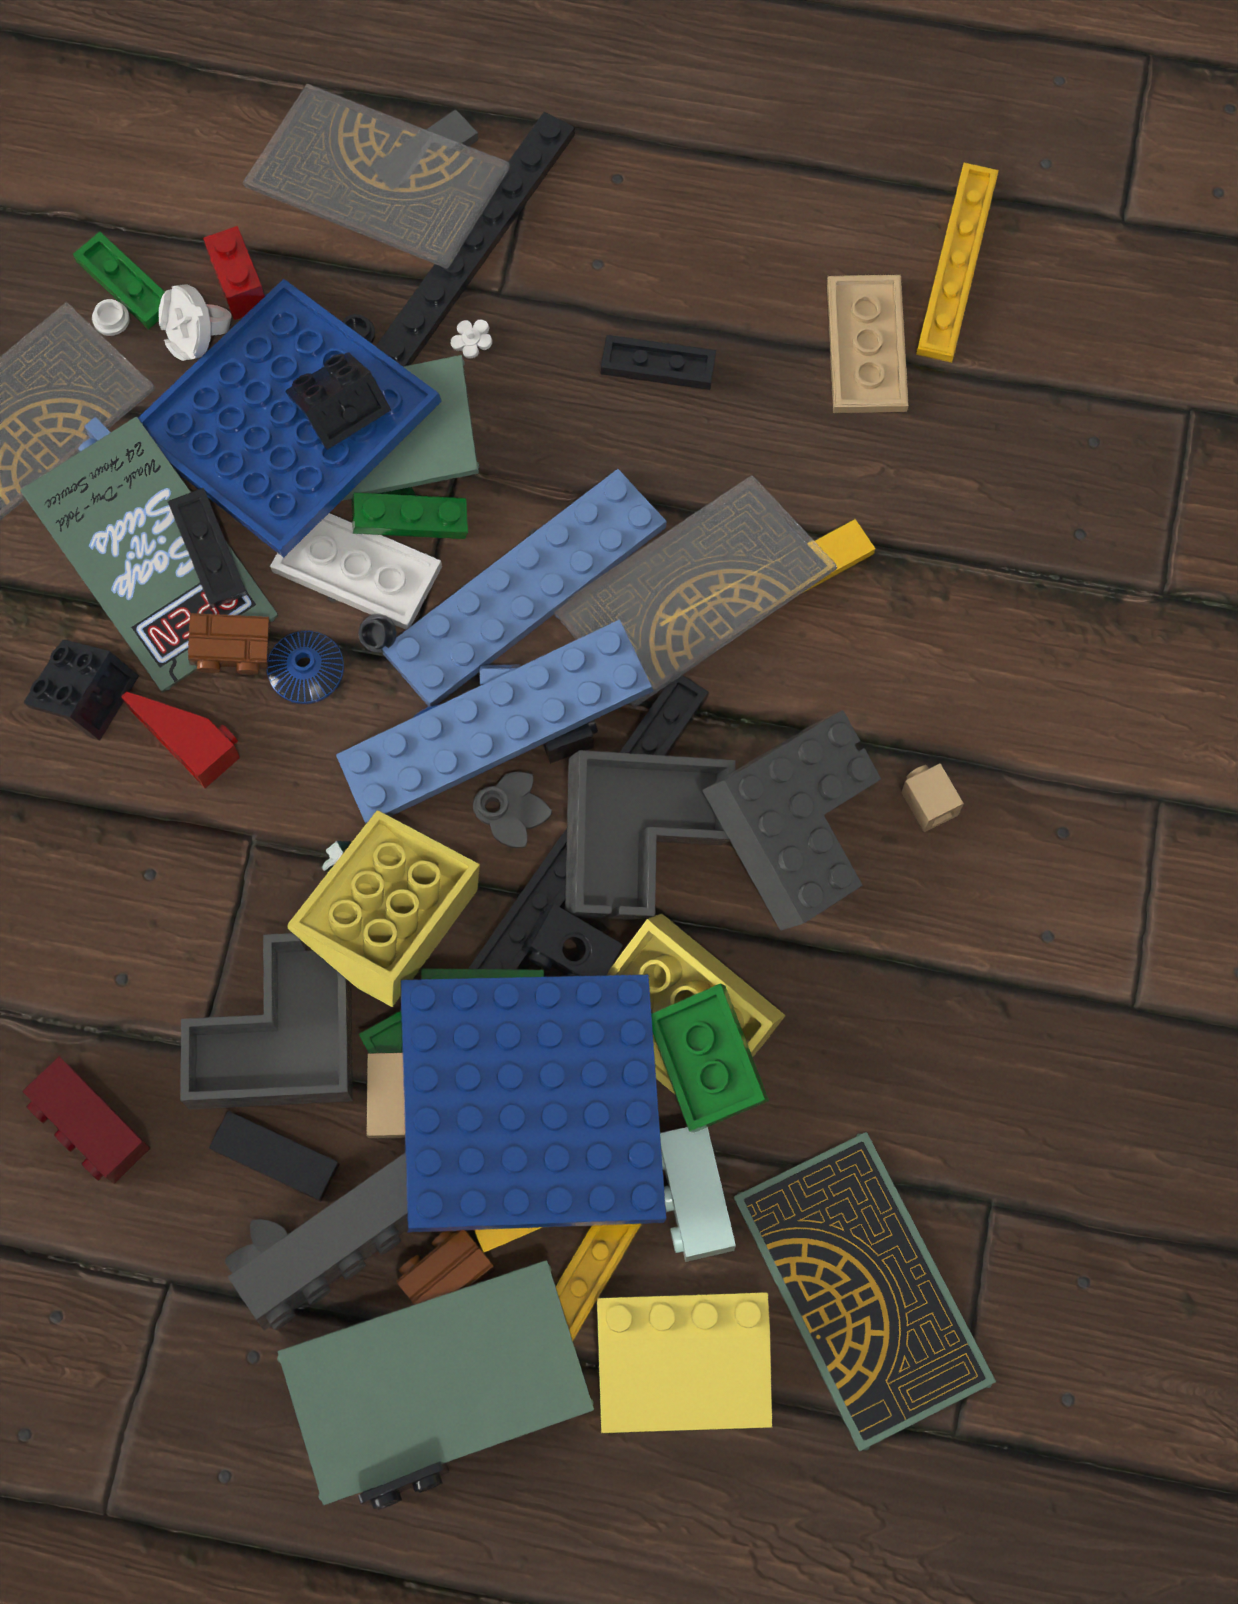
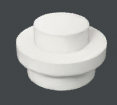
[92,299,130,336]

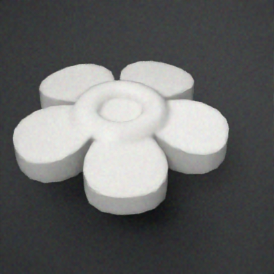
[451,320,493,358]

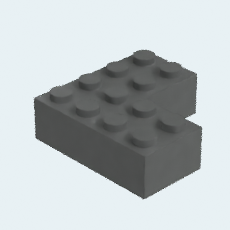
[702,710,881,931]
[565,750,735,920]
[180,933,353,1110]

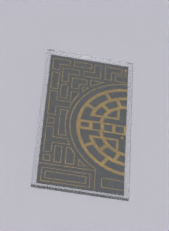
[243,84,510,269]
[0,302,155,520]
[553,475,837,708]

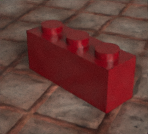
[22,1056,151,1184]

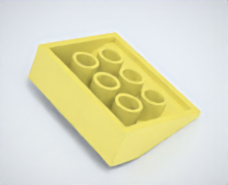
[288,810,480,1007]
[606,913,786,1095]
[597,1293,772,1433]

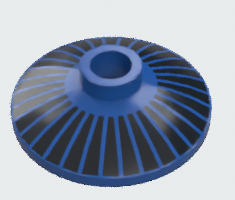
[267,631,344,704]

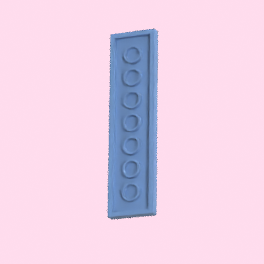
[382,469,667,707]
[336,619,654,824]

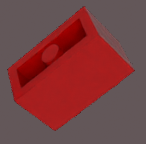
[203,226,265,320]

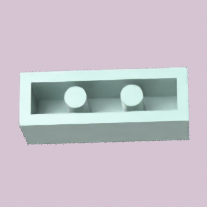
[660,1127,736,1262]

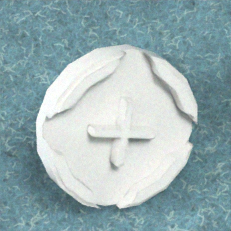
[159,284,231,361]

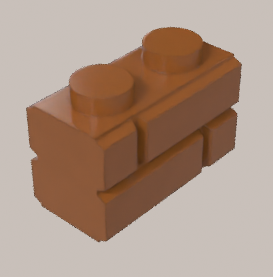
[188,613,270,675]
[396,1230,495,1305]

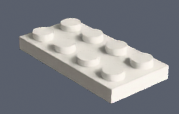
[270,513,442,630]

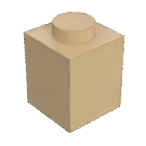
[901,764,964,832]

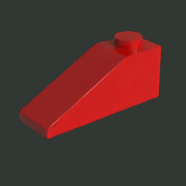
[121,692,240,788]

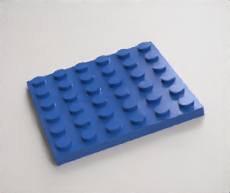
[138,279,442,558]
[400,975,666,1232]

